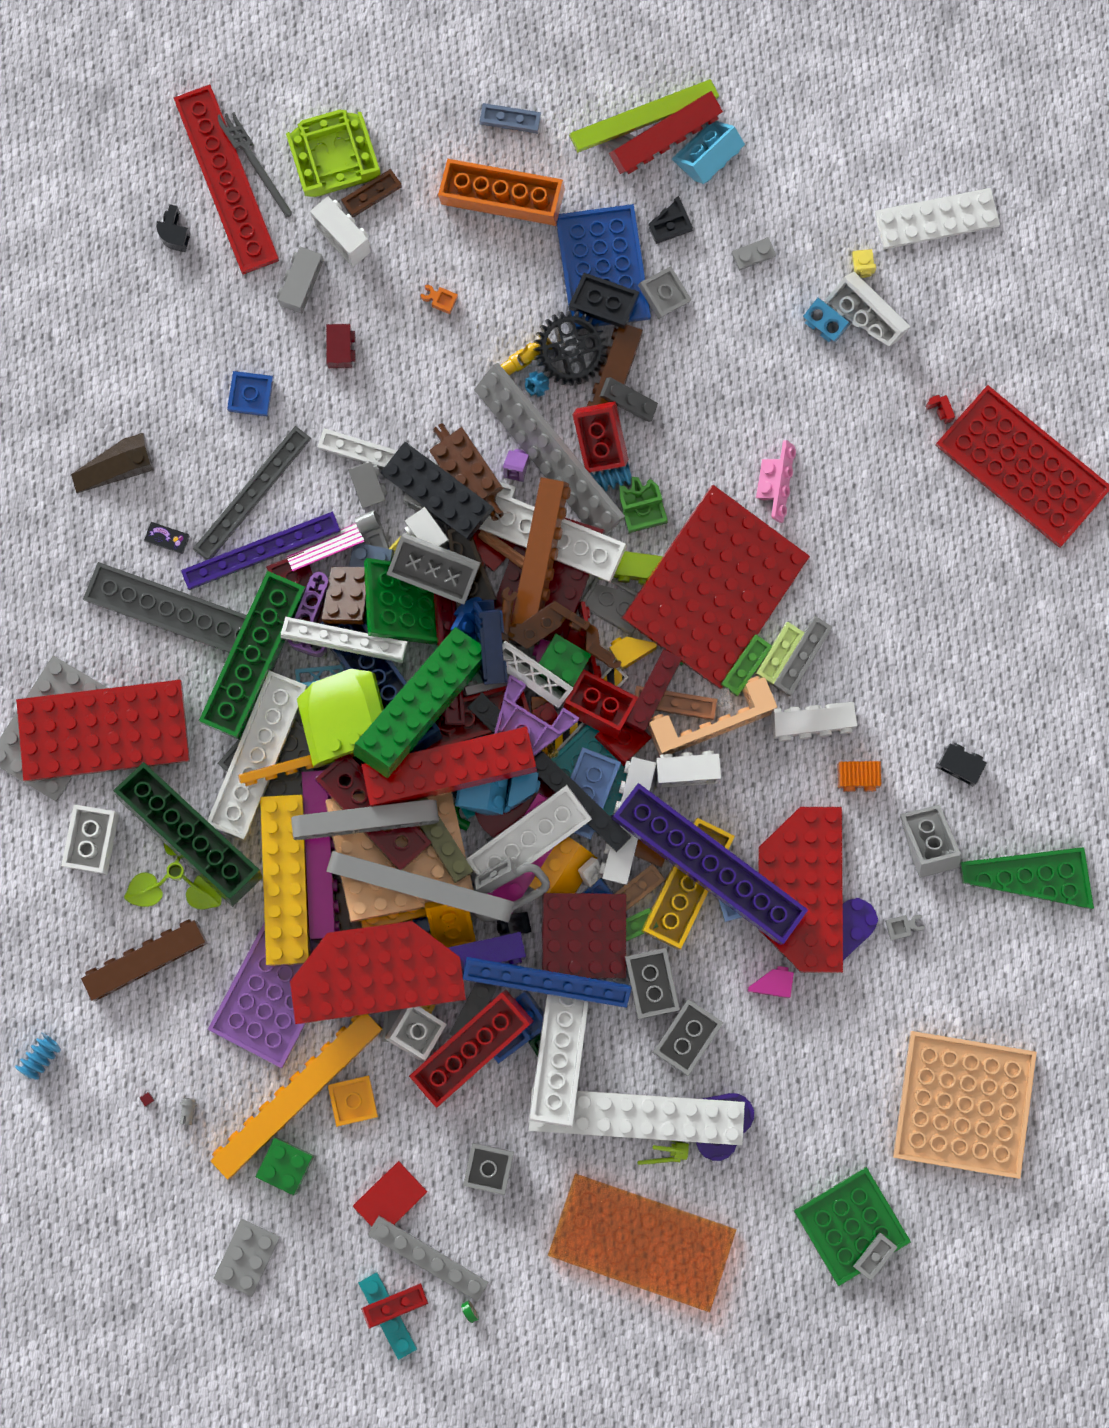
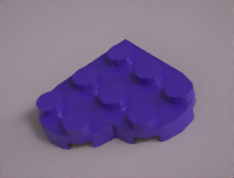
[843,898,878,960]
[695,1093,754,1161]

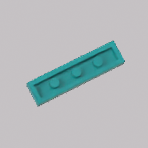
[358,1272,417,1360]

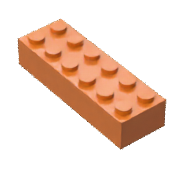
[438,158,565,226]

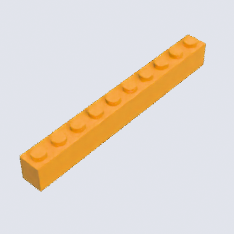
[210,1014,383,1180]

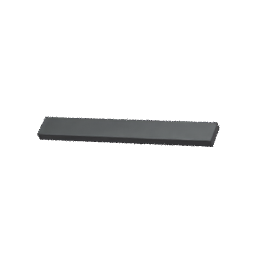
[193,426,311,560]

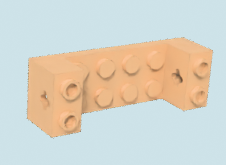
[648,676,778,757]

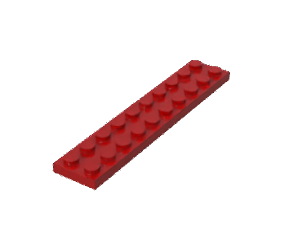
[174,84,279,275]

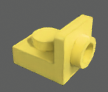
[852,249,876,278]

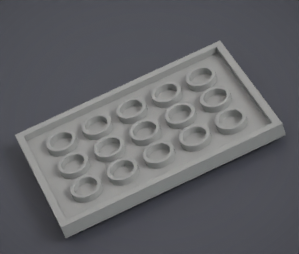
[0,655,108,802]

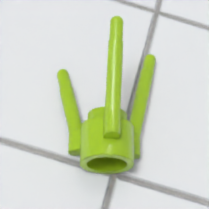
[637,1140,689,1165]

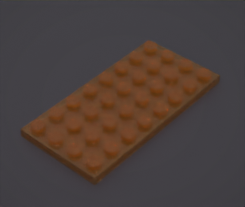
[548,1173,737,1312]

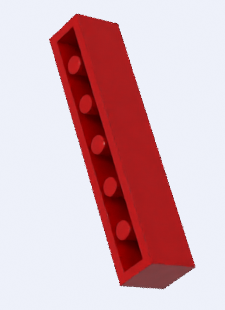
[609,91,723,174]

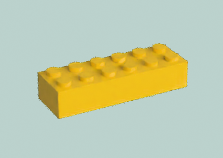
[641,818,735,950]

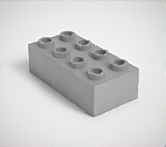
[387,533,481,604]

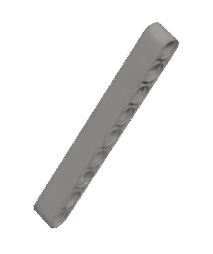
[327,851,514,922]

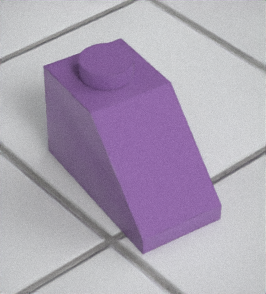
[503,449,529,482]

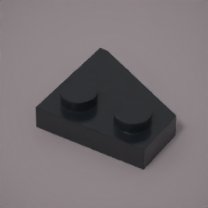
[649,196,693,244]

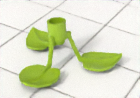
[124,843,222,910]

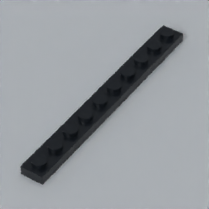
[468,693,631,853]

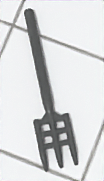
[218,112,292,217]

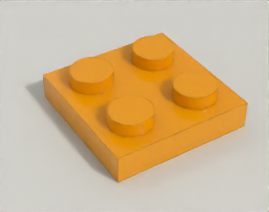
[328,1075,378,1127]

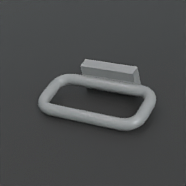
[474,858,550,922]

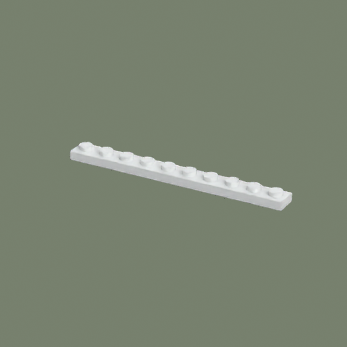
[317,428,516,498]

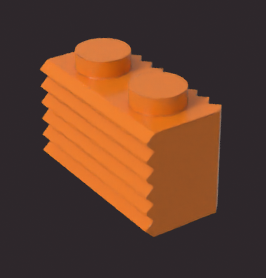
[837,761,881,792]

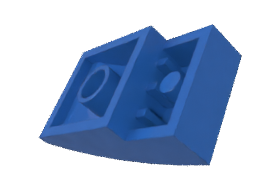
[494,991,544,1064]

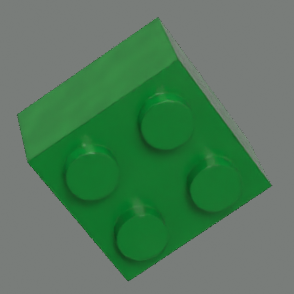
[534,634,591,692]
[255,1137,315,1196]

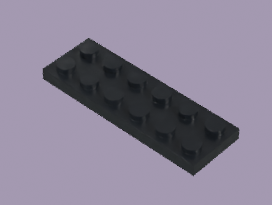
[380,442,495,541]

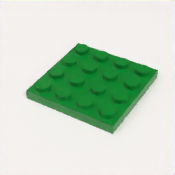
[364,558,438,645]
[793,1167,911,1286]

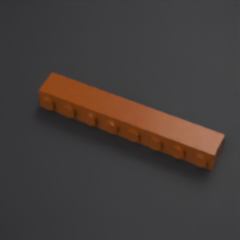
[508,477,571,645]

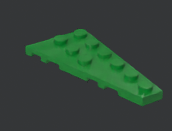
[960,847,1094,909]

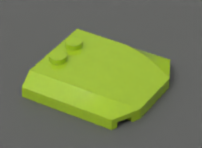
[286,109,381,197]
[297,669,384,768]

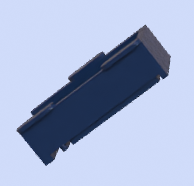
[473,599,508,685]

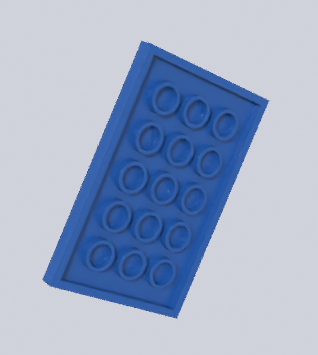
[556,204,651,329]

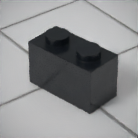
[936,743,987,787]

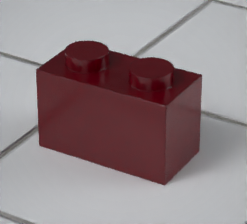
[326,324,356,368]

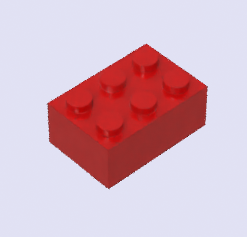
[572,401,629,473]
[563,669,638,740]

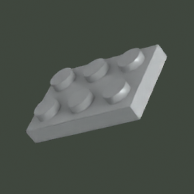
[213,1219,280,1297]

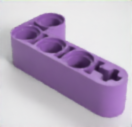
[288,572,329,658]

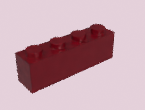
[625,649,682,735]

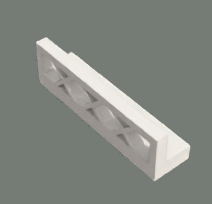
[502,641,573,708]

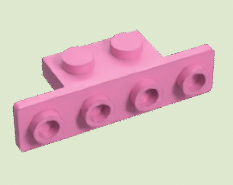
[756,440,796,523]

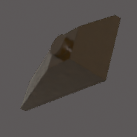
[71,433,154,493]

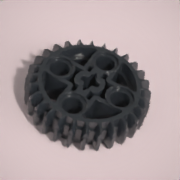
[533,311,607,386]

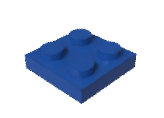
[227,371,274,417]

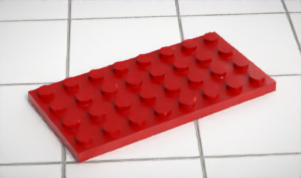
[935,385,1109,548]
[16,679,190,782]

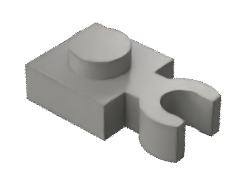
[885,915,925,941]

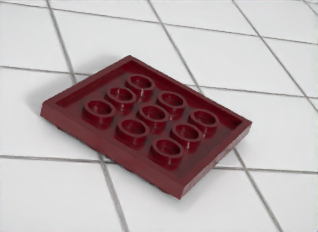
[542,893,626,978]

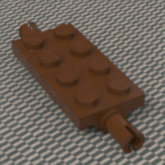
[429,423,504,521]

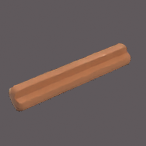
[478,530,525,569]

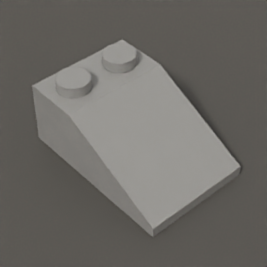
[900,805,961,878]

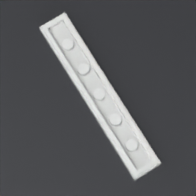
[281,617,407,663]

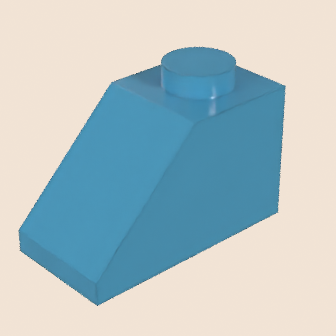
[503,772,540,813]

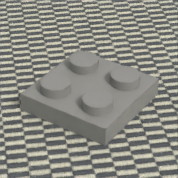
[638,266,692,319]

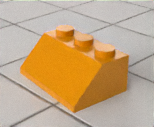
[529,837,597,893]

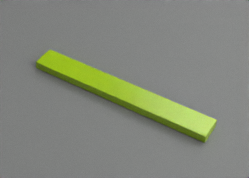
[569,79,719,153]

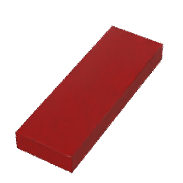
[361,1283,429,1329]

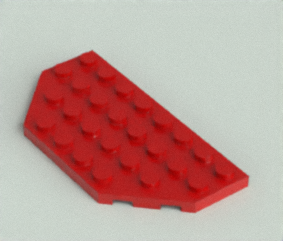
[758,807,843,973]
[290,921,466,1024]

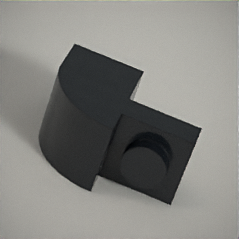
[156,204,191,253]

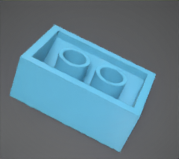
[672,121,745,184]

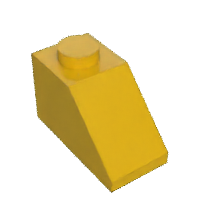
[609,636,657,671]

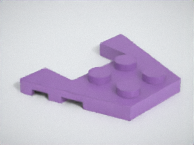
[494,675,579,756]

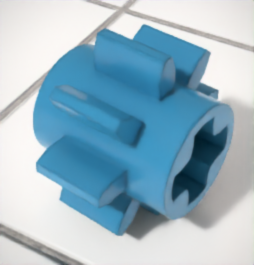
[525,371,549,397]

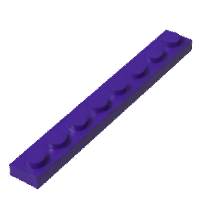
[181,511,340,590]

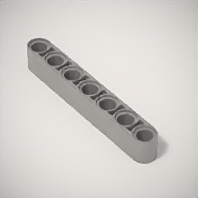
[291,800,439,840]

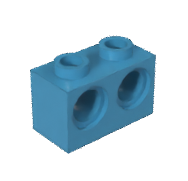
[803,297,851,342]

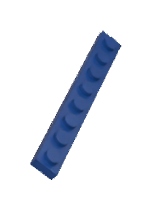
[463,957,632,1008]

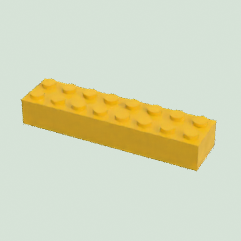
[260,795,311,966]

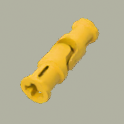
[501,338,552,376]

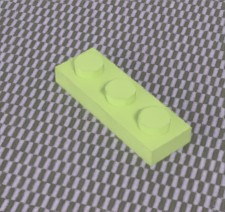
[755,622,805,685]

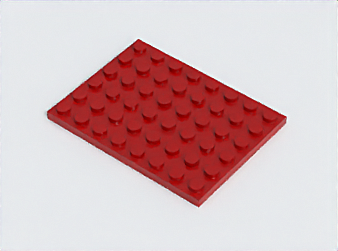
[621,485,810,689]

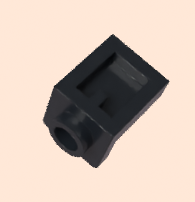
[496,912,532,936]

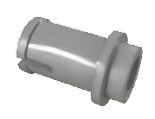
[179,1098,197,1125]

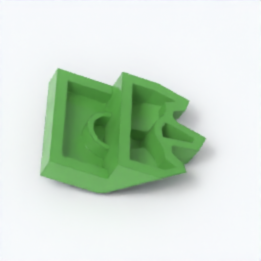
[620,477,668,533]

